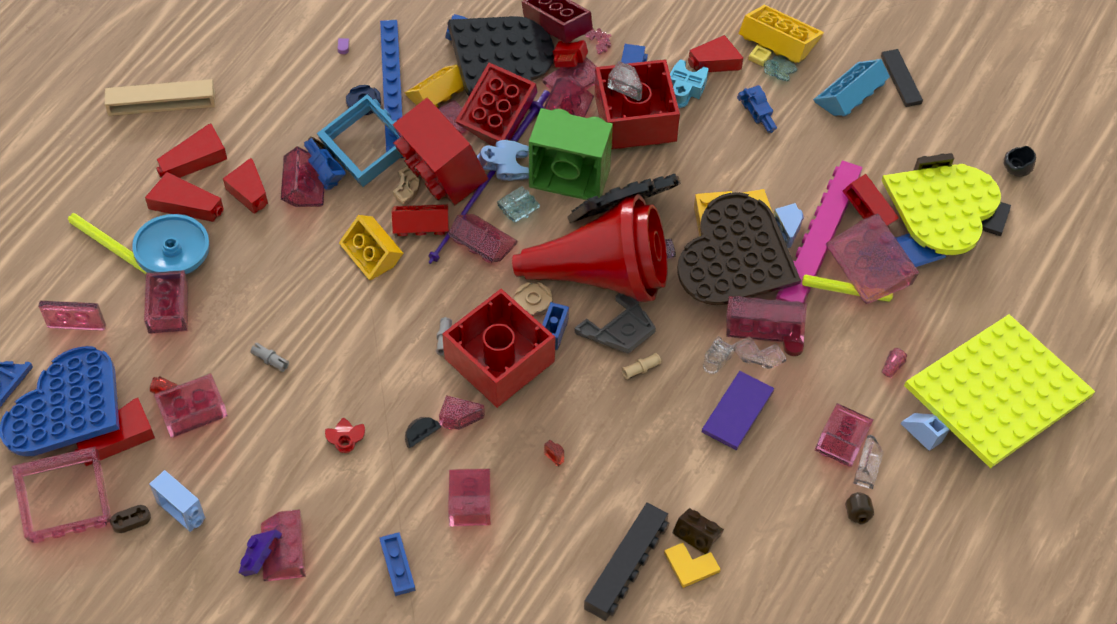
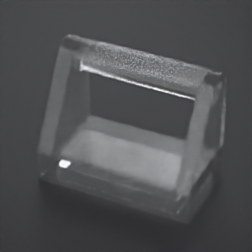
[853,435,883,489]

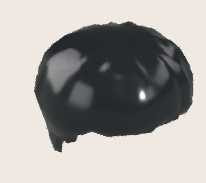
[1003,146,1036,177]

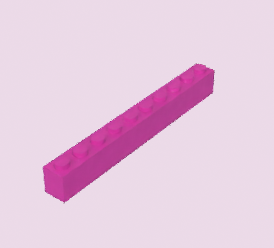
[776,160,863,316]

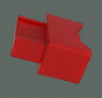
[553,40,588,68]

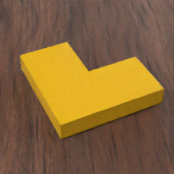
[664,543,721,588]

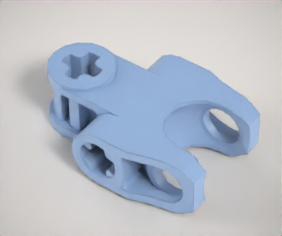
[477,140,529,181]

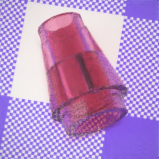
[882,348,907,378]

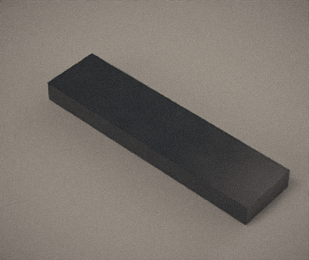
[881,49,923,107]

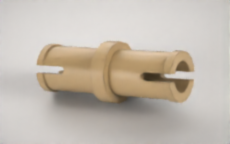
[622,353,661,380]

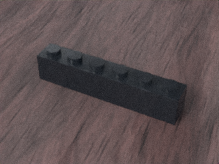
[584,502,669,621]

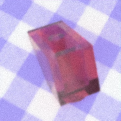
[439,395,485,430]

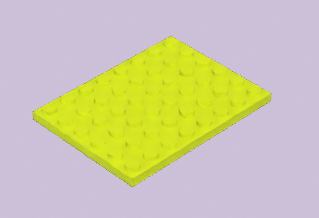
[904,314,1095,468]

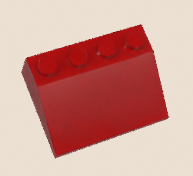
[455,63,538,147]

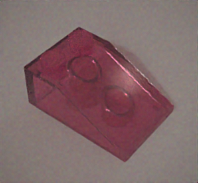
[815,403,874,467]
[448,469,491,526]

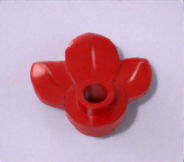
[325,418,365,453]

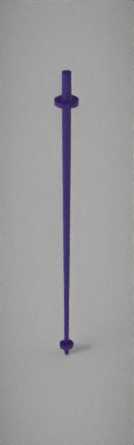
[428,90,550,264]

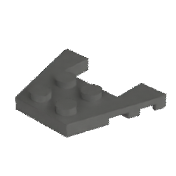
[574,293,656,354]

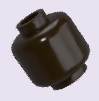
[845,492,874,524]

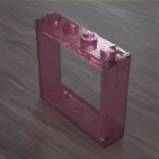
[12,447,111,543]

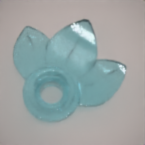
[764,56,798,81]

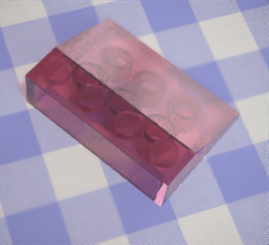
[826,214,919,304]

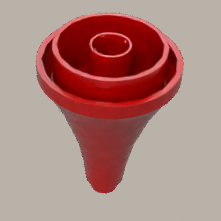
[512,194,668,302]

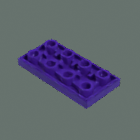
[701,371,774,451]

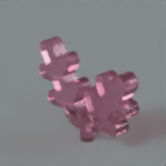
[585,28,611,55]

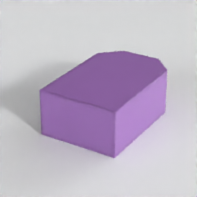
[338,38,349,54]

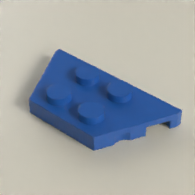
[0,361,33,407]

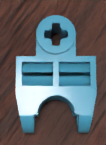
[670,60,709,108]

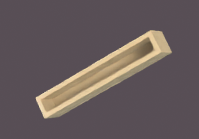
[105,79,215,116]

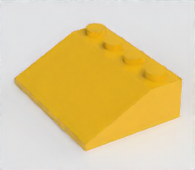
[738,4,824,63]

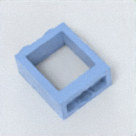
[149,470,205,532]

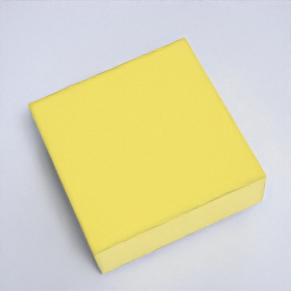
[748,45,772,67]

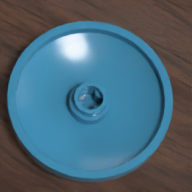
[132,214,210,278]

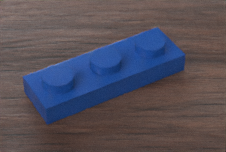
[379,532,416,596]

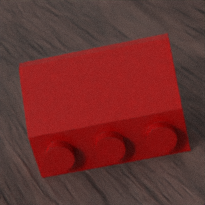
[391,204,449,236]

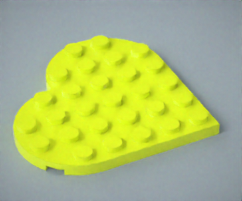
[881,164,1001,255]

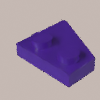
[238,529,282,577]

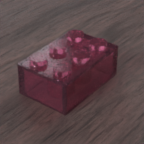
[144,270,188,334]
[154,373,228,438]

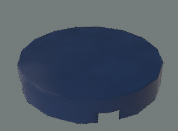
[346,85,381,115]

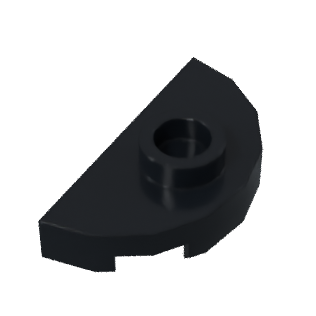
[405,417,442,448]

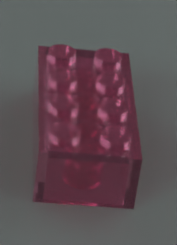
[726,296,807,344]

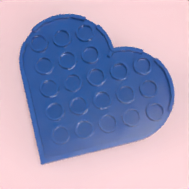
[0,346,119,457]

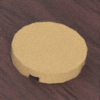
[514,282,552,317]

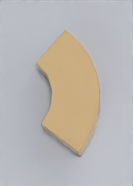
[393,166,420,206]

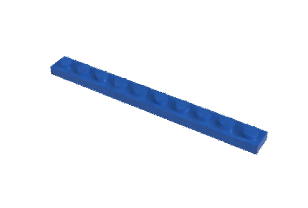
[380,20,404,158]

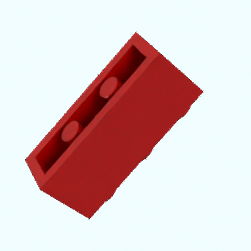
[843,174,899,235]

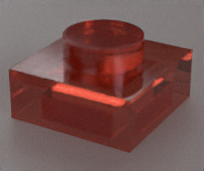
[544,440,564,467]

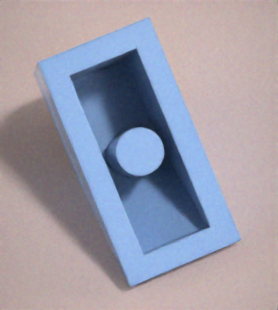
[774,203,804,248]

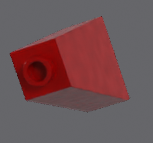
[156,123,227,178]
[145,172,224,222]
[75,397,155,466]

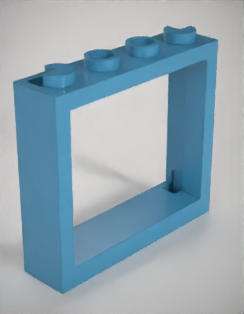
[317,94,402,187]

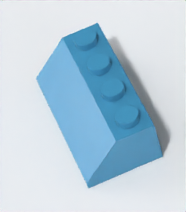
[813,59,890,116]

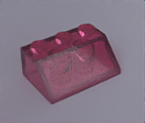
[543,76,594,118]
[281,146,324,207]
[448,214,518,263]
[261,509,306,581]

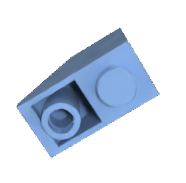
[901,413,950,451]

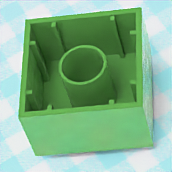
[529,108,613,200]

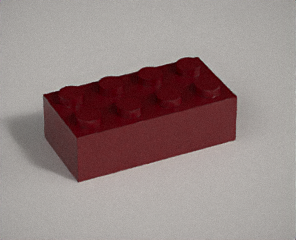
[521,0,593,43]

